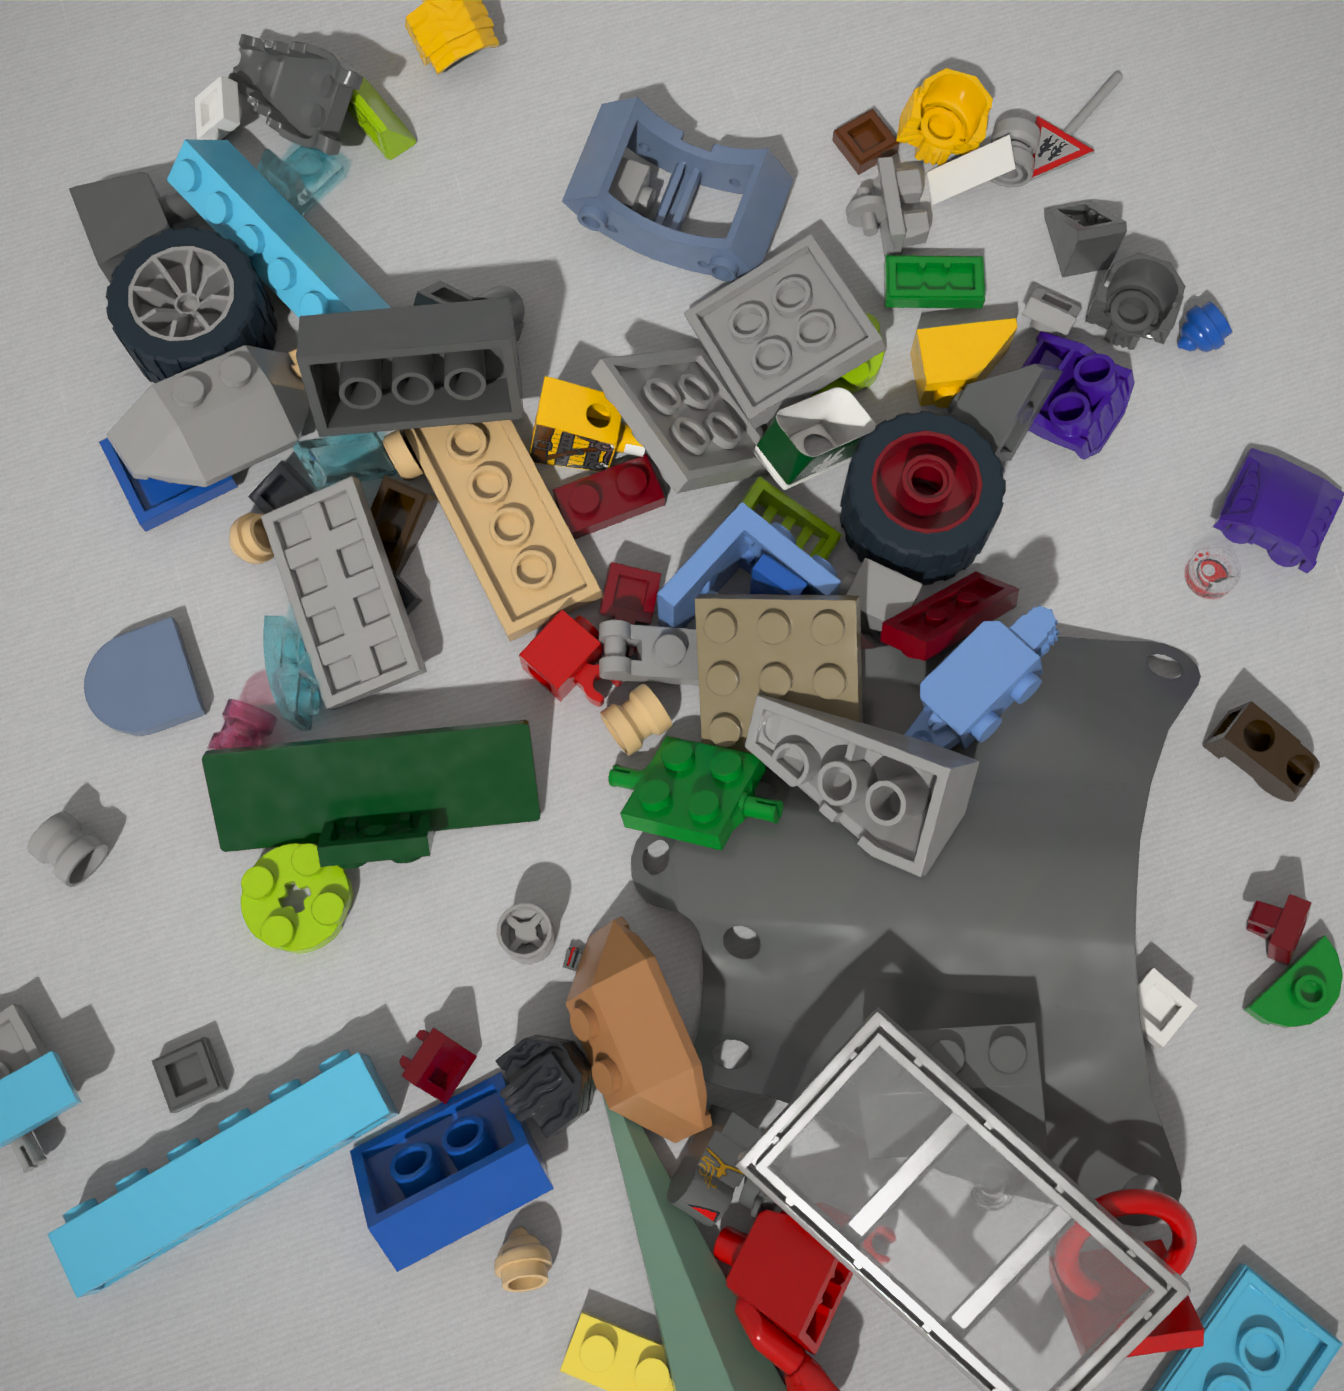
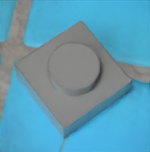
[1022,288,1082,336]

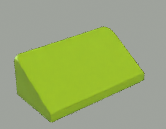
[347,78,417,161]

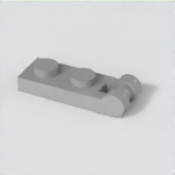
[599,620,699,686]

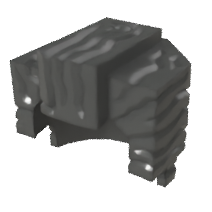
[1085,252,1186,350]

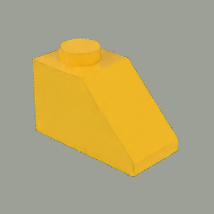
[910,318,1018,408]

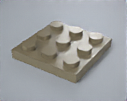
[695,594,863,754]

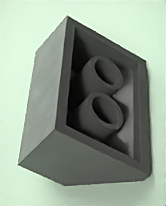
[857,1022,1048,1158]

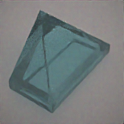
[292,432,398,490]

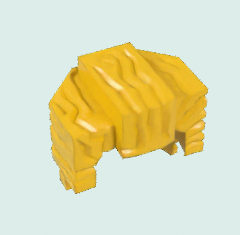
[405,0,499,75]
[896,68,993,166]

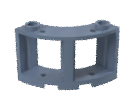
[562,97,793,282]

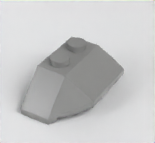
[107,345,310,487]

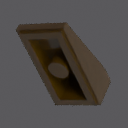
[370,475,438,576]

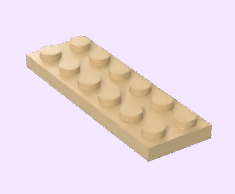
[402,420,602,642]

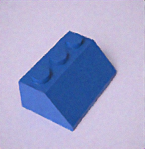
[350,1072,554,1272]

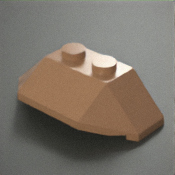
[565,916,713,1143]

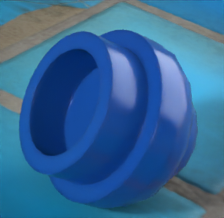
[1177,301,1233,352]

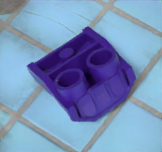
[1021,331,1135,460]
[1213,448,1344,573]

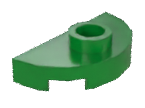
[1243,935,1343,1028]

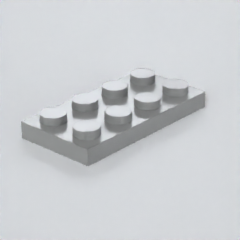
[261,476,427,710]

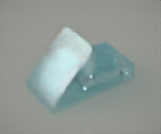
[257,146,346,217]

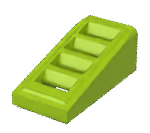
[734,476,842,560]

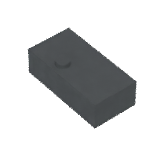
[296,297,524,437]

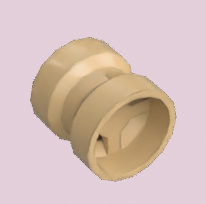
[599,683,673,756]

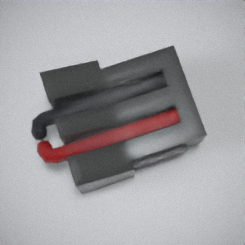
[563,947,583,971]

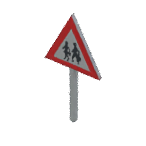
[1031,72,1123,181]

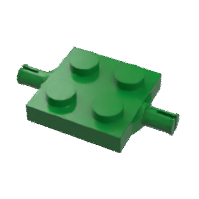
[608,736,783,851]

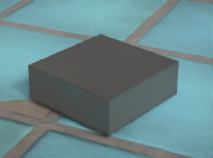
[151,1037,228,1113]

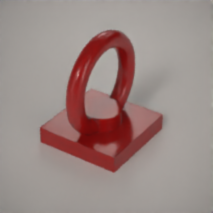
[1049,1189,1204,1357]

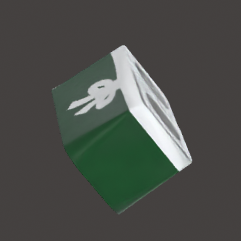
[753,387,877,490]

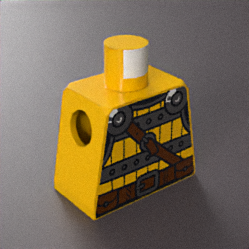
[529,376,645,472]

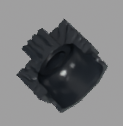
[495,1035,595,1139]

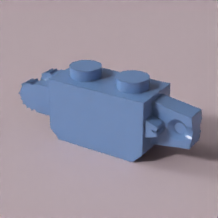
[904,605,1059,750]

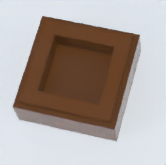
[832,109,900,175]

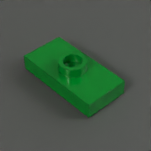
[883,255,985,309]

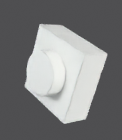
[195,75,242,140]
[1138,968,1198,1049]

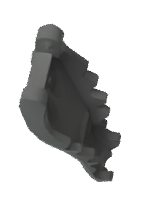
[228,34,364,155]

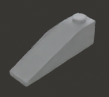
[745,694,980,877]

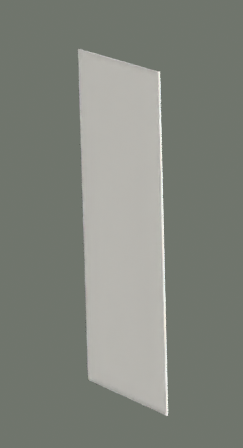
[927,135,1016,205]

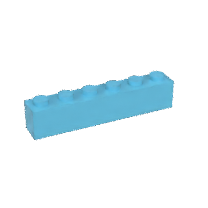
[167,139,391,318]
[48,1050,399,1298]

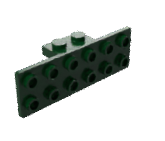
[202,719,541,869]

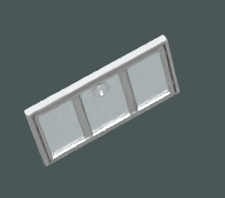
[735,1007,1191,1391]

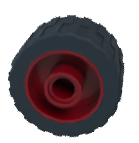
[840,411,1006,586]

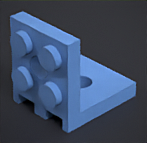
[657,502,841,629]

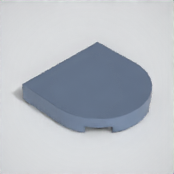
[84,617,207,736]

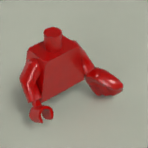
[714,1200,896,1391]

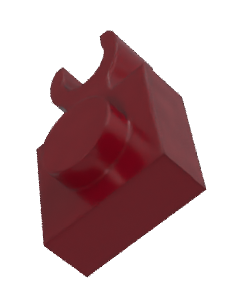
[598,562,661,658]

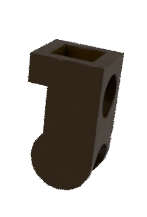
[1202,701,1320,802]

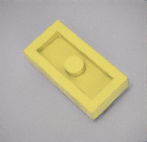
[560,1311,673,1391]

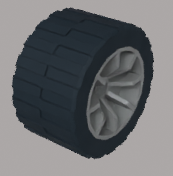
[106,227,277,383]

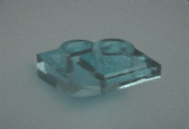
[263,615,321,731]

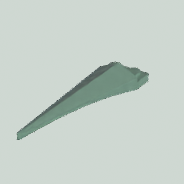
[602,1094,787,1391]

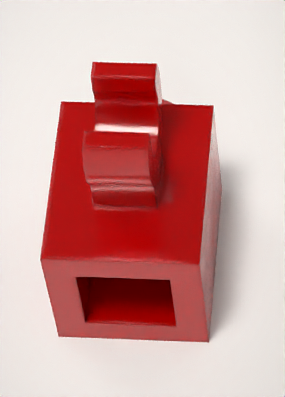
[519,609,623,707]

